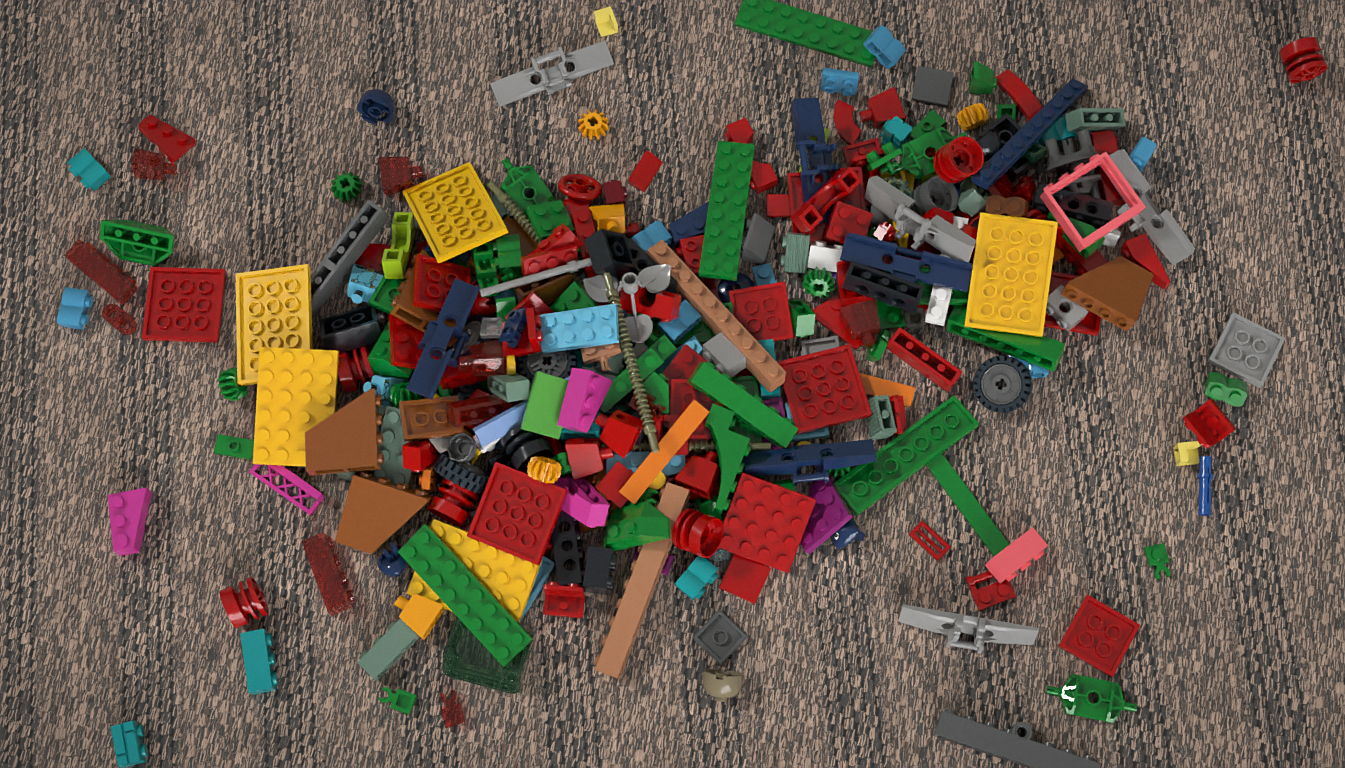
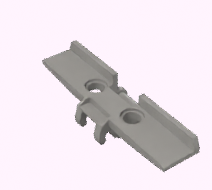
[490,40,614,107]
[1109,149,1195,266]
[864,176,976,263]
[898,604,1039,654]

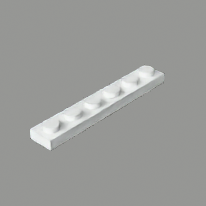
[925,216,969,326]

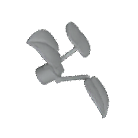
[583,264,671,343]

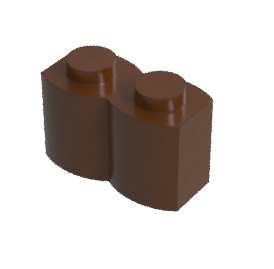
[985,195,1029,218]

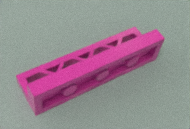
[249,464,325,516]

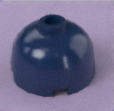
[357,89,395,125]

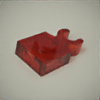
[628,391,666,419]
[440,690,466,729]

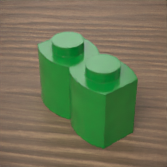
[492,234,522,275]
[1205,372,1248,407]

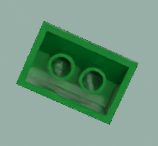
[368,321,413,378]

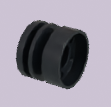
[501,425,553,474]

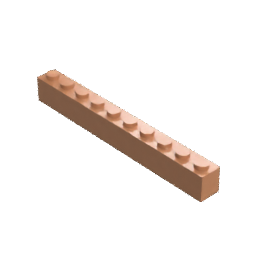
[647,240,786,393]
[594,482,692,679]

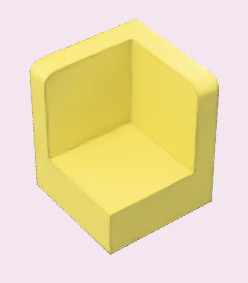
[594,6,618,37]
[1173,441,1201,466]

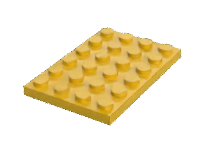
[402,162,508,264]
[964,212,1058,337]
[236,264,313,386]
[253,347,339,467]
[406,519,542,623]

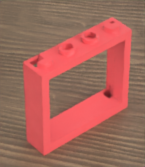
[1040,152,1146,252]

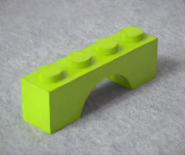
[382,212,416,279]

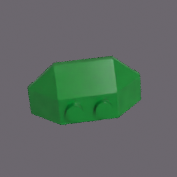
[100,220,175,266]
[603,501,670,552]

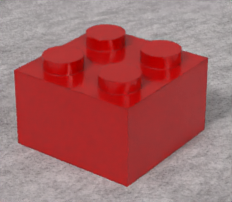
[822,201,873,245]

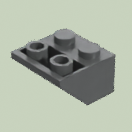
[740,213,775,265]

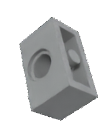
[1046,284,1088,332]

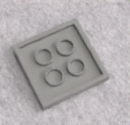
[1207,312,1285,388]

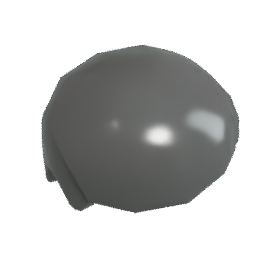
[871,204,889,229]
[447,433,477,463]

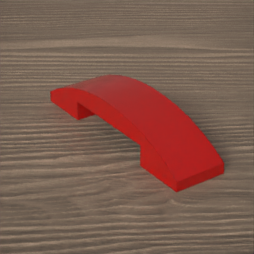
[996,69,1043,122]

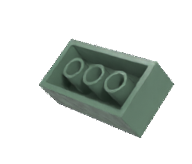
[371,405,422,489]

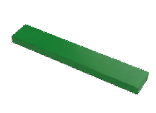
[926,453,1010,557]

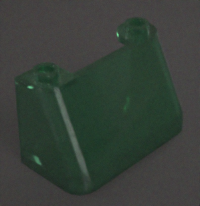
[442,617,535,694]

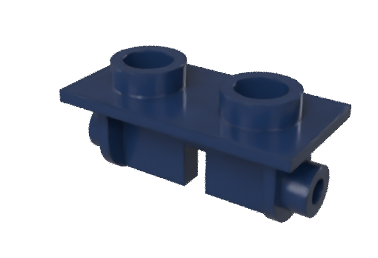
[498,308,527,348]

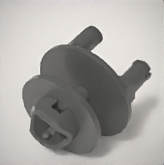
[1045,130,1102,196]

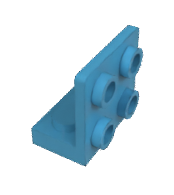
[820,68,859,96]

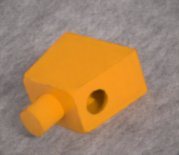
[589,203,625,234]
[394,594,445,640]

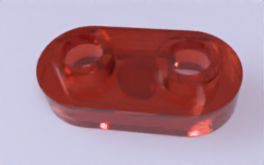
[102,304,137,335]

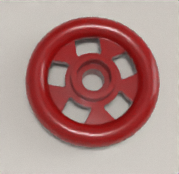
[558,174,602,200]

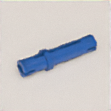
[1197,456,1213,516]

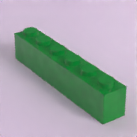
[947,305,1065,372]
[687,361,798,449]

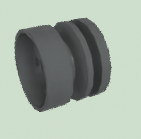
[909,175,959,216]

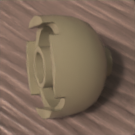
[703,669,743,702]

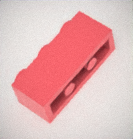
[985,527,1048,584]

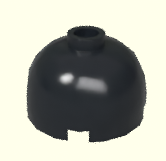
[975,128,1002,163]

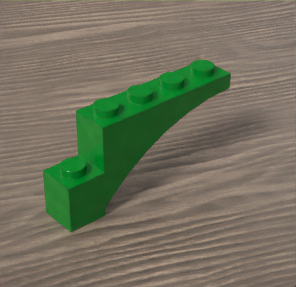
[600,334,677,413]
[705,404,751,515]

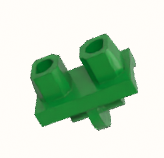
[866,141,902,175]

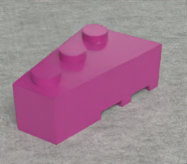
[557,368,613,433]
[552,477,610,528]
[108,488,153,556]

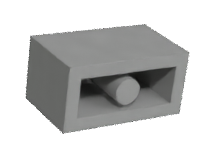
[702,332,746,378]

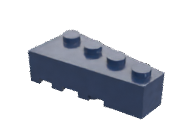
[669,201,747,248]

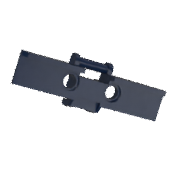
[791,98,840,224]
[840,233,973,292]
[406,278,480,400]
[741,439,877,486]

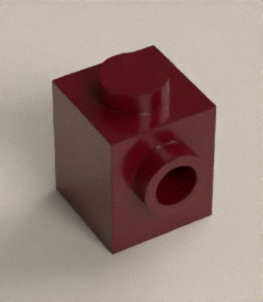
[603,180,628,208]

